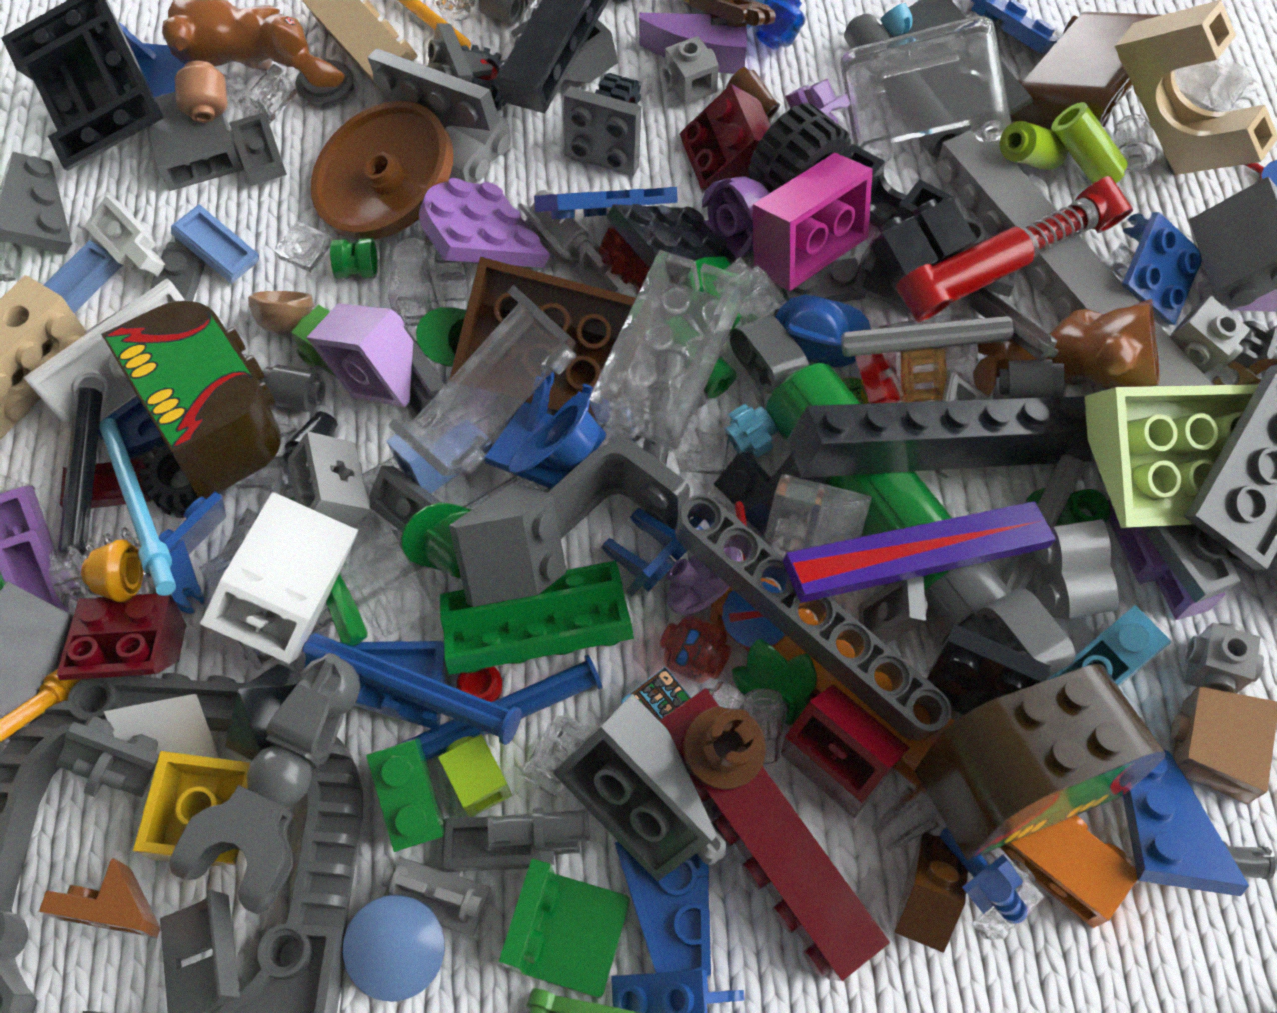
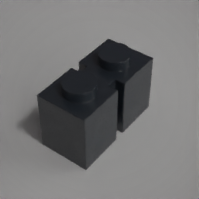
[870,197,976,288]

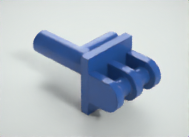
[940,827,1028,924]

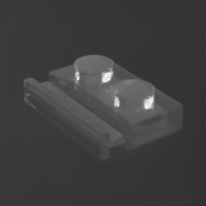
[339,530,438,642]

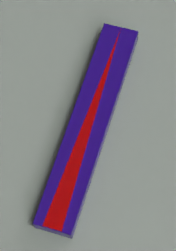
[782,501,1056,603]

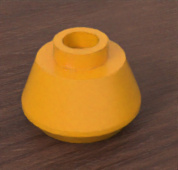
[81,539,144,602]

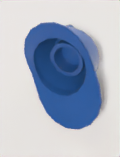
[775,294,871,368]
[509,393,606,474]

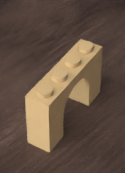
[1115,0,1277,175]

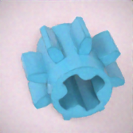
[724,403,778,459]

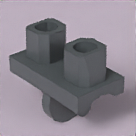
[56,716,159,798]

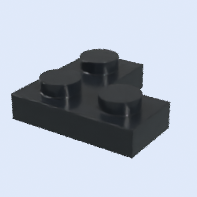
[713,452,832,544]

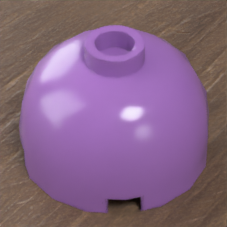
[702,177,770,259]

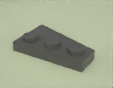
[0,152,72,254]

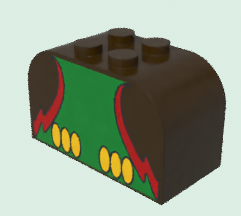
[101,301,281,499]
[914,664,1166,860]

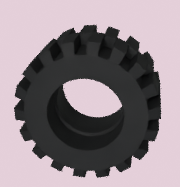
[748,103,851,193]

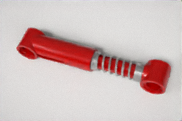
[895,176,1133,323]

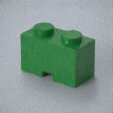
[366,737,445,852]

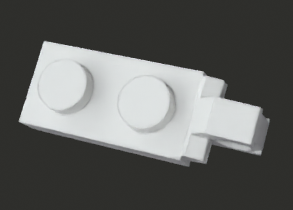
[84,195,165,277]

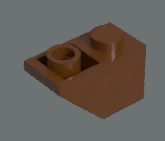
[894,831,968,953]

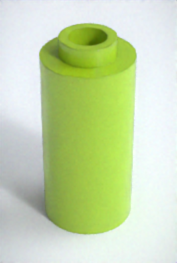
[1051,102,1128,184]
[999,121,1068,170]

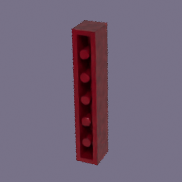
[659,688,890,982]

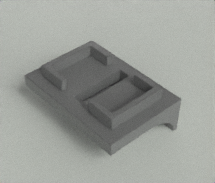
[160,890,240,1013]

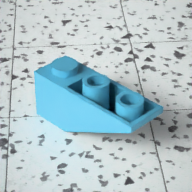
[1048,605,1171,687]

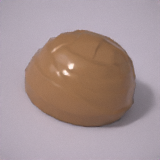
[248,291,315,335]

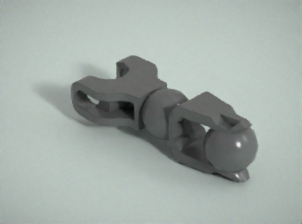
[170,653,360,914]

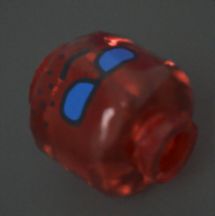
[660,615,732,684]

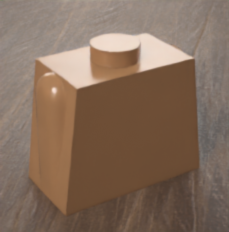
[1170,686,1277,804]

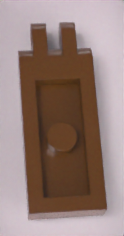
[688,0,776,27]

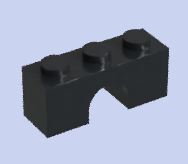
[842,144,954,228]

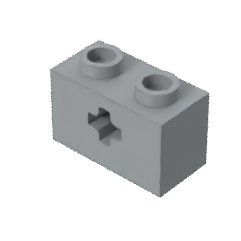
[287,431,370,528]

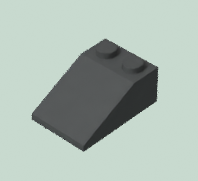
[553,694,717,882]

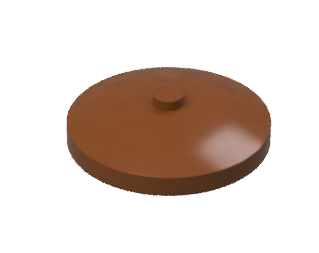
[310,101,454,240]

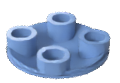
[343,895,445,1002]

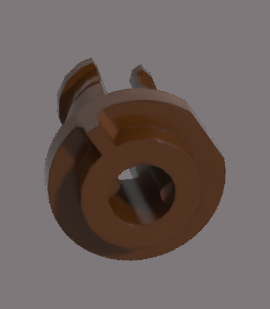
[683,706,766,790]

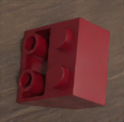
[679,84,771,191]
[56,593,187,681]
[780,684,910,818]

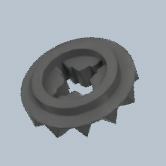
[295,59,354,109]

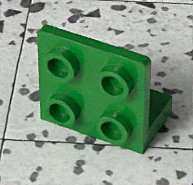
[498,858,630,998]

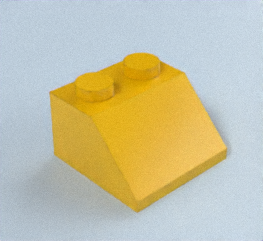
[133,751,250,866]

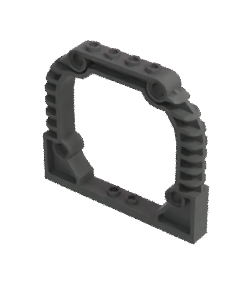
[0,673,364,1013]

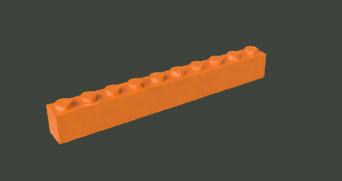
[710,577,1138,929]

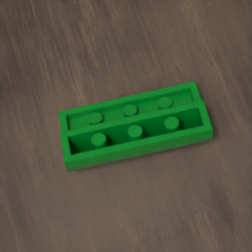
[439,560,634,675]

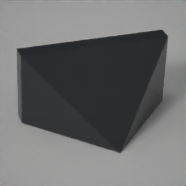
[225,663,300,761]

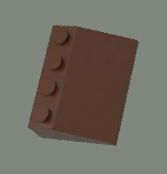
[449,256,646,425]

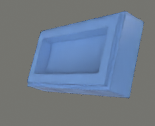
[170,204,259,284]
[44,240,123,313]

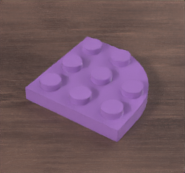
[419,178,550,268]

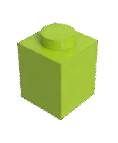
[438,734,513,817]

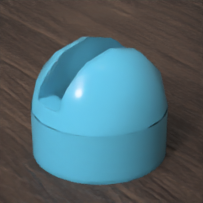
[880,3,913,37]

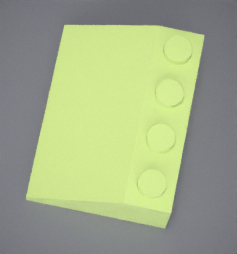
[1085,385,1258,528]

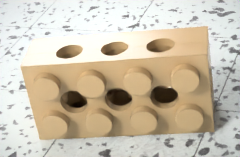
[0,275,86,440]

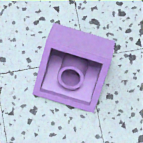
[306,303,413,407]

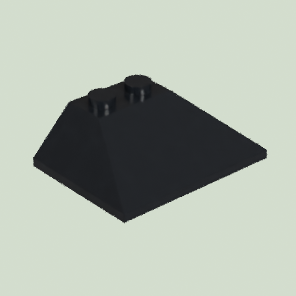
[1,0,164,171]

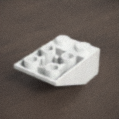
[200,492,359,663]

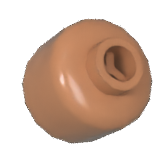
[174,61,228,123]

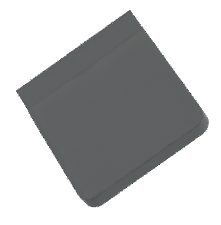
[548,432,690,539]

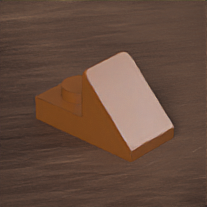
[38,858,161,939]

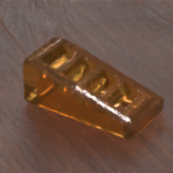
[901,347,947,403]

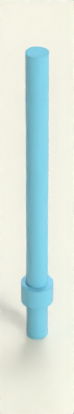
[99,418,176,596]

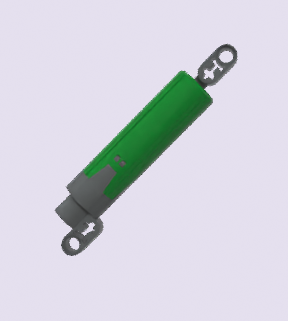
[730,315,1075,678]

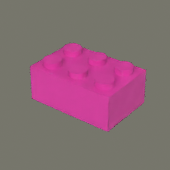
[753,153,872,291]

